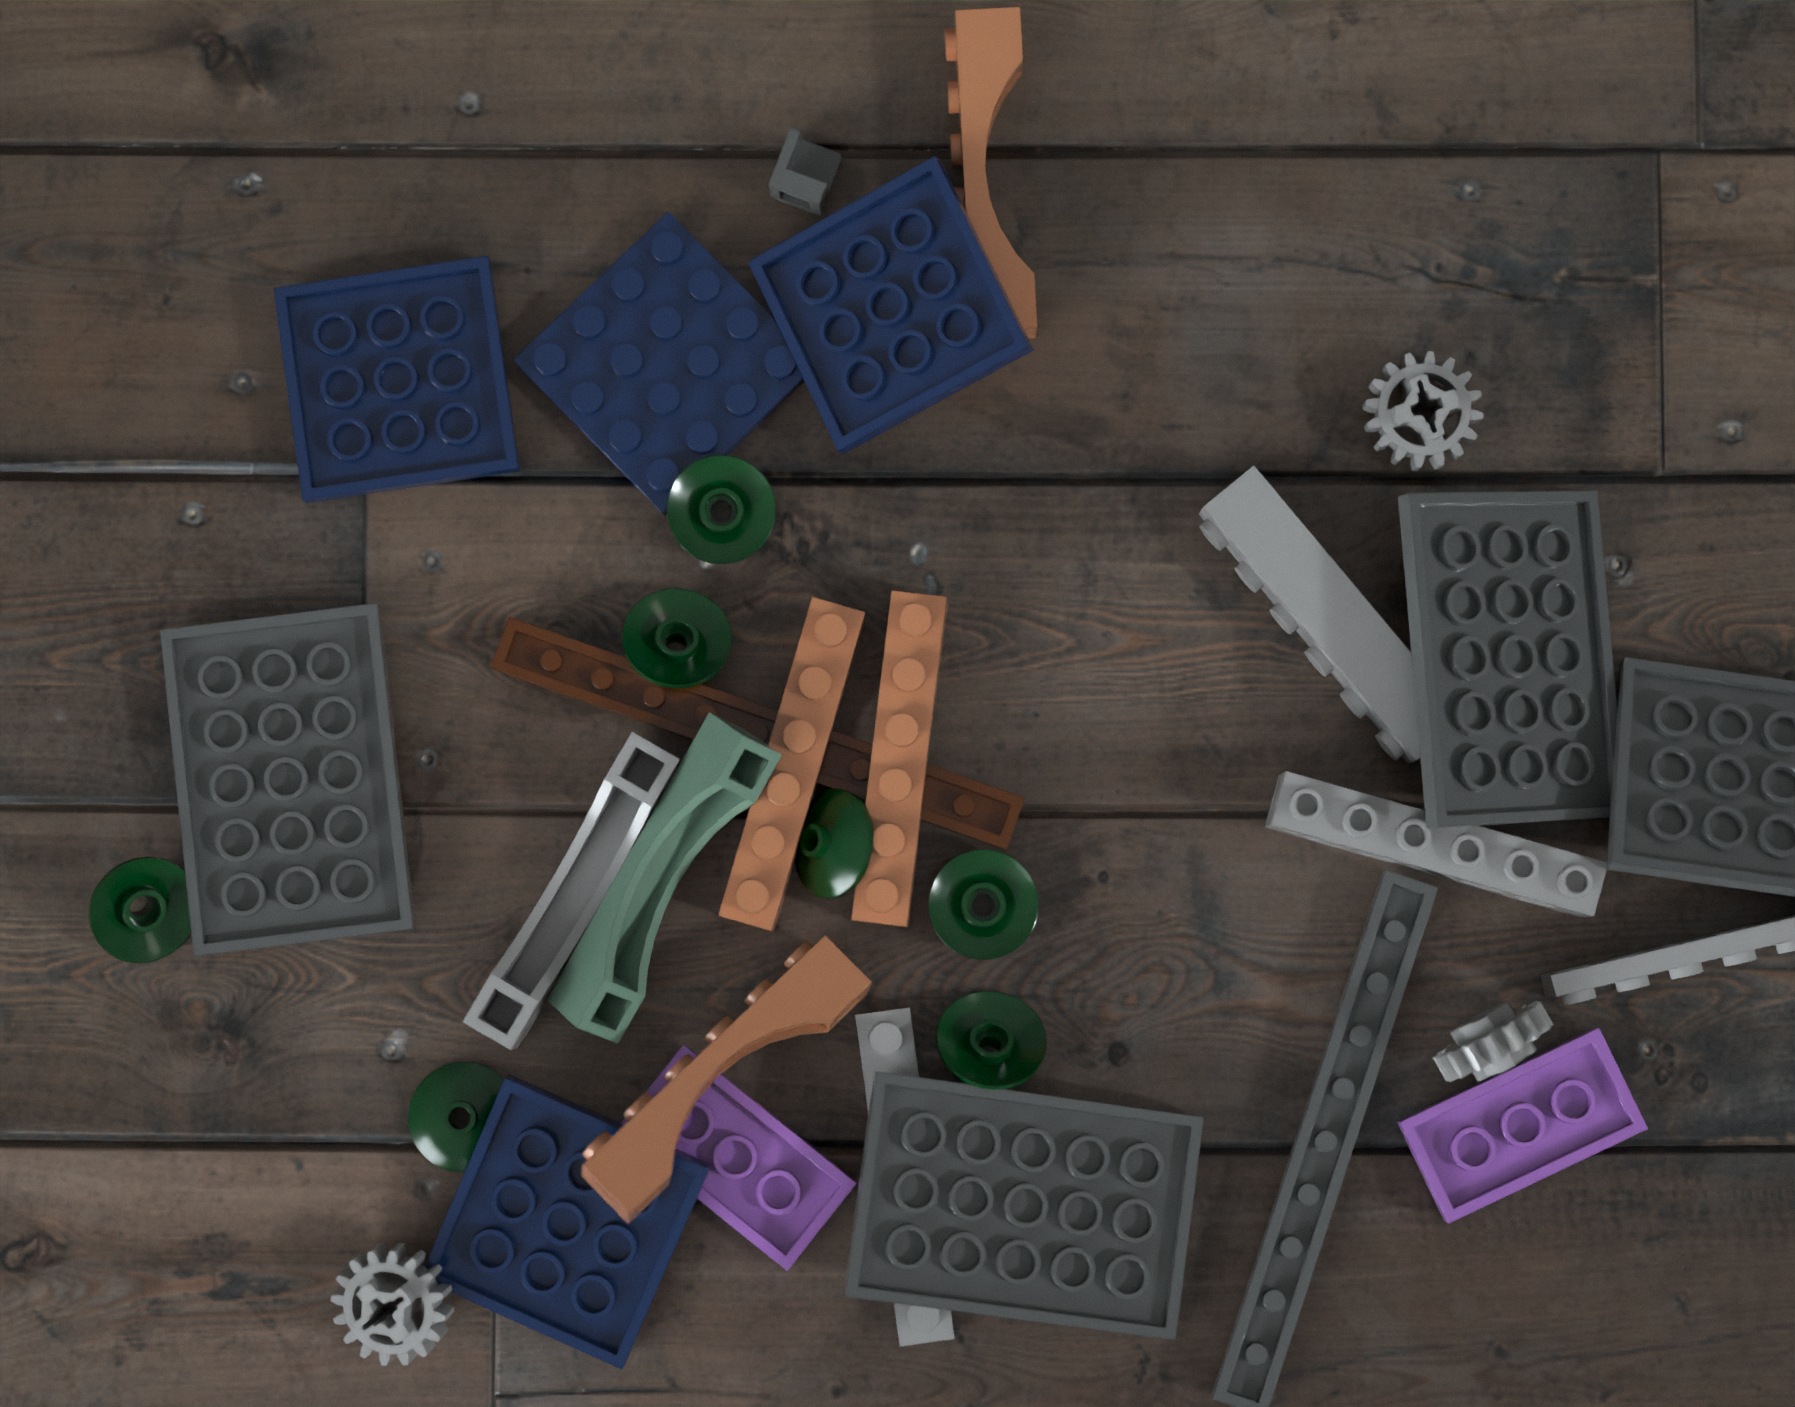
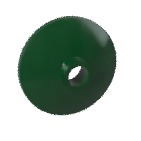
[667,455,776,565]
[622,588,732,688]
[795,789,873,899]
[928,850,1039,960]
[88,856,191,963]
[936,991,1047,1090]
[408,1062,504,1172]

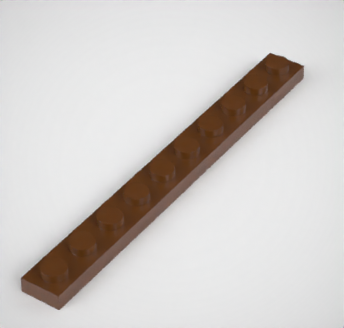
[490,617,1025,850]

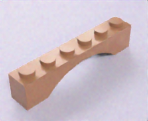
[945,7,1037,338]
[851,591,948,928]
[718,597,866,932]
[581,936,872,1224]

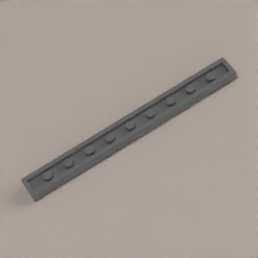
[1211,870,1438,1407]

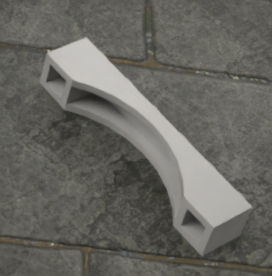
[463,732,681,1050]

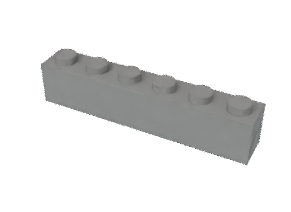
[1199,465,1420,764]

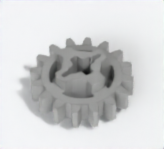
[1362,351,1484,471]
[1433,1001,1553,1082]
[331,1242,454,1366]

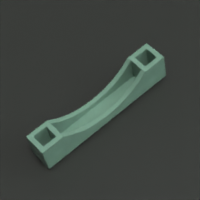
[546,712,782,1044]

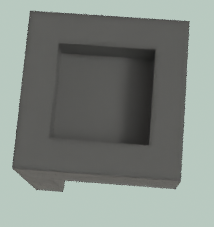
[768,126,842,216]

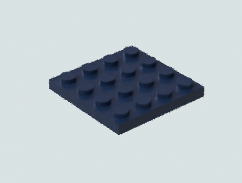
[748,156,1034,454]
[513,211,805,516]
[273,256,521,503]
[425,1074,712,1369]

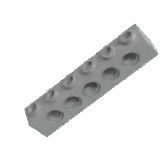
[1264,771,1607,918]

